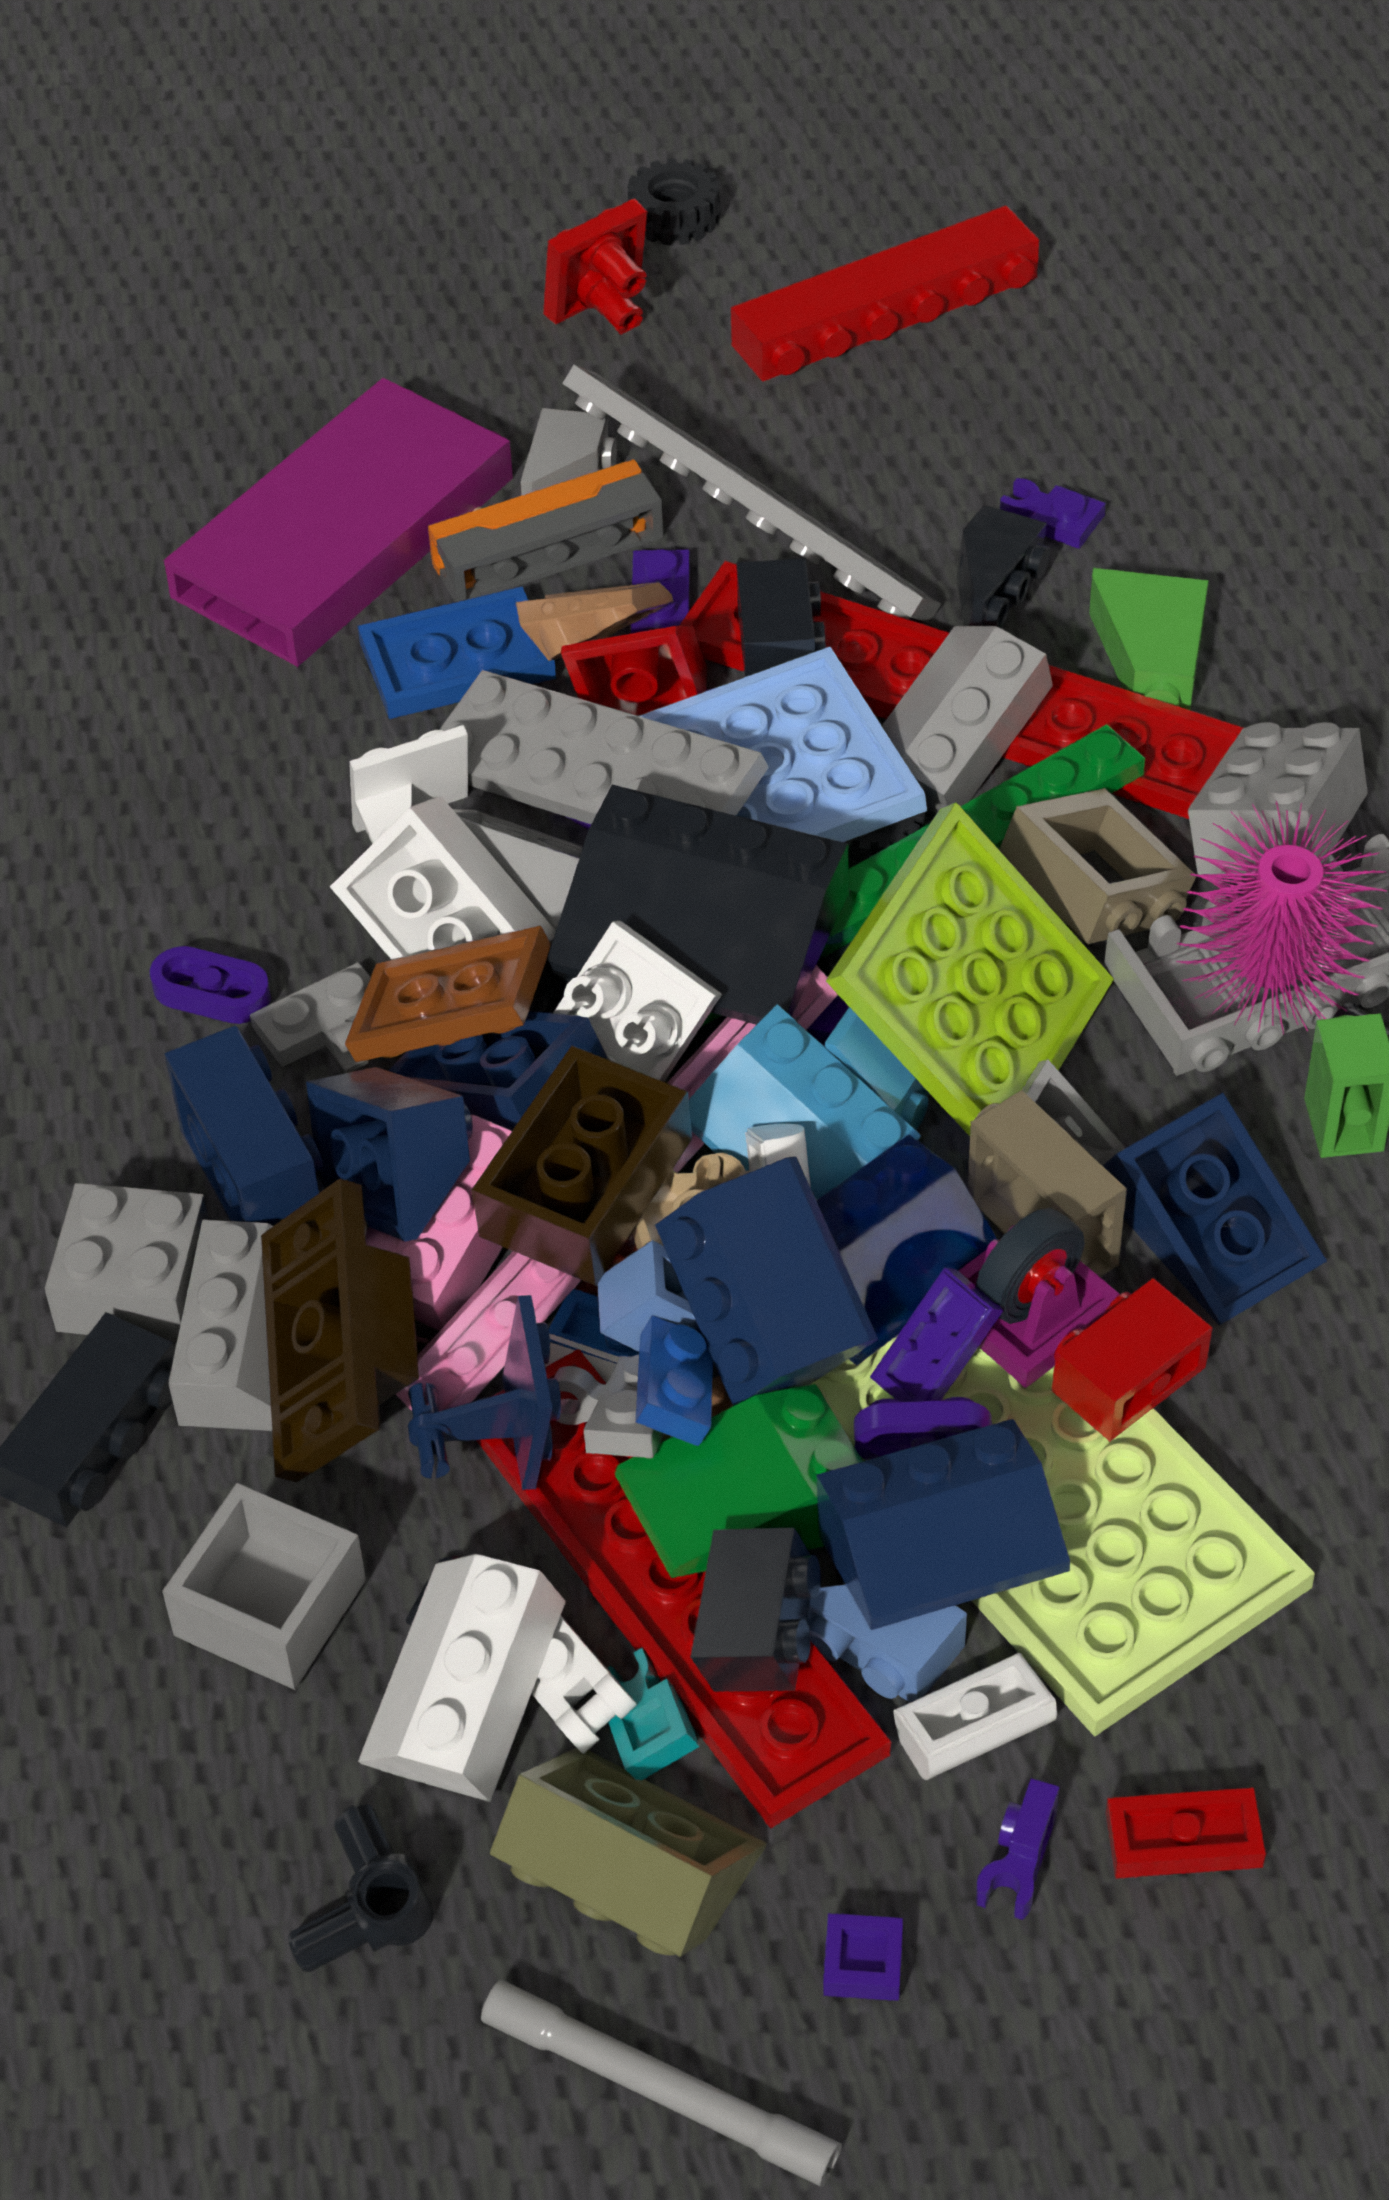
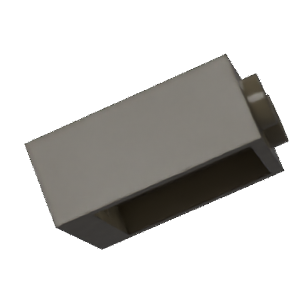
[999,788,1196,944]
[967,1090,1126,1277]

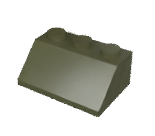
[489,1748,767,1957]

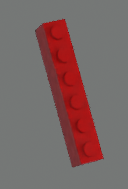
[731,205,1039,382]

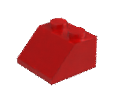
[561,626,707,716]

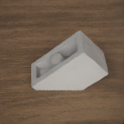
[521,408,617,495]

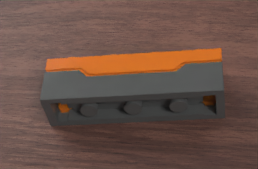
[428,459,663,602]

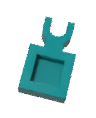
[607,1648,700,1780]

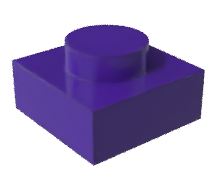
[823,1913,903,2001]

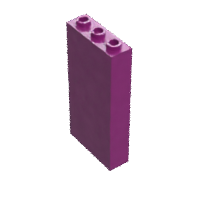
[164,378,513,667]

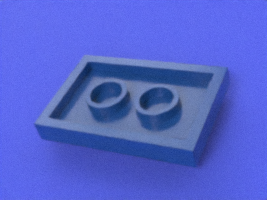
[358,586,556,719]

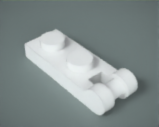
[531,1616,637,1754]

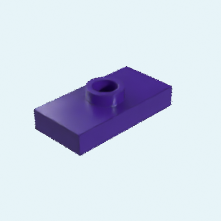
[870,1267,1004,1402]

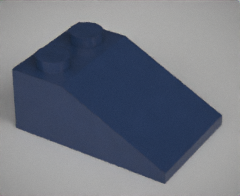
[388,1011,609,1131]
[1102,1093,1327,1325]

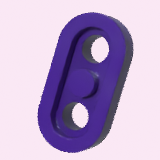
[150,946,271,1024]
[853,1397,992,1460]

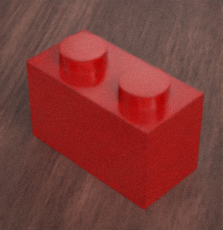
[1052,1278,1212,1442]

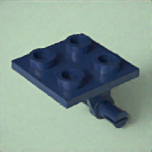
[408,1295,561,1490]

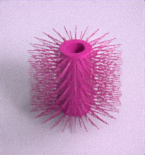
[1176,801,1387,1034]

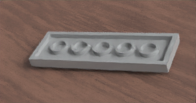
[440,670,769,824]

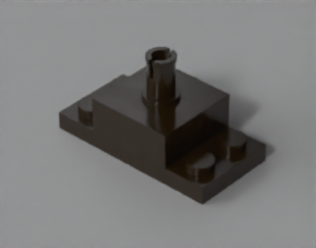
[261,1178,432,1482]

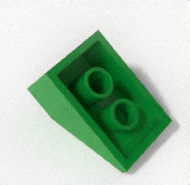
[615,1384,863,1578]

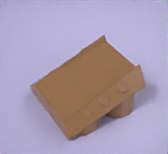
[516,582,673,661]

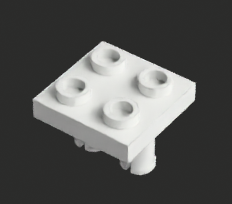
[553,921,722,1082]

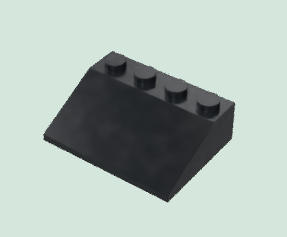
[546,784,849,1025]

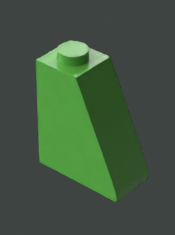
[1089,568,1208,710]

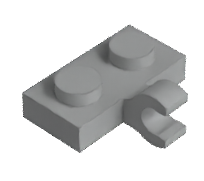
[250,962,371,1073]
[554,1355,665,1458]

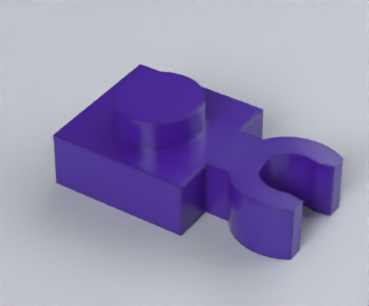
[1000,478,1106,549]

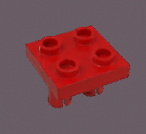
[543,198,647,335]

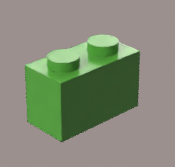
[1304,1013,1389,1158]

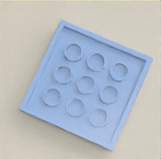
[640,647,927,842]

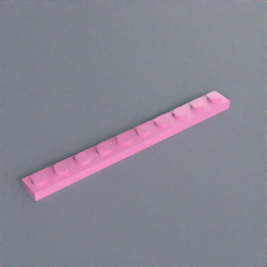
[396,965,838,1411]

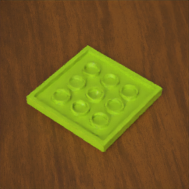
[826,802,1114,1136]

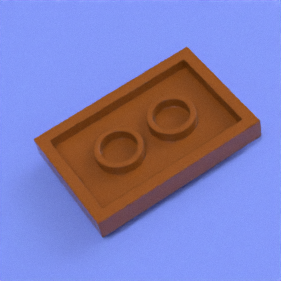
[345,925,551,1062]

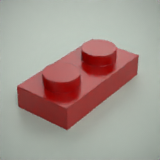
[1106,1788,1266,1879]

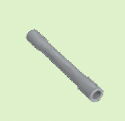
[481,1980,842,2187]

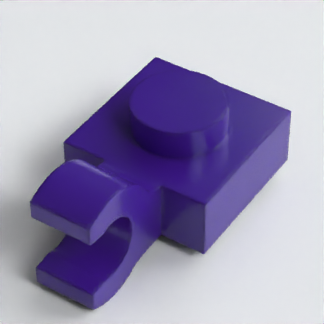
[976,1778,1059,1920]

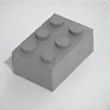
[1188,722,1368,877]

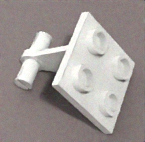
[349,725,468,844]

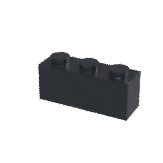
[0,1312,175,1528]

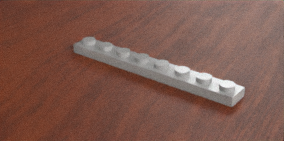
[562,365,942,622]

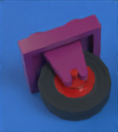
[959,1208,1120,1388]

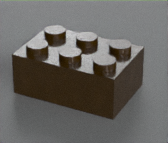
[471,1045,692,1286]

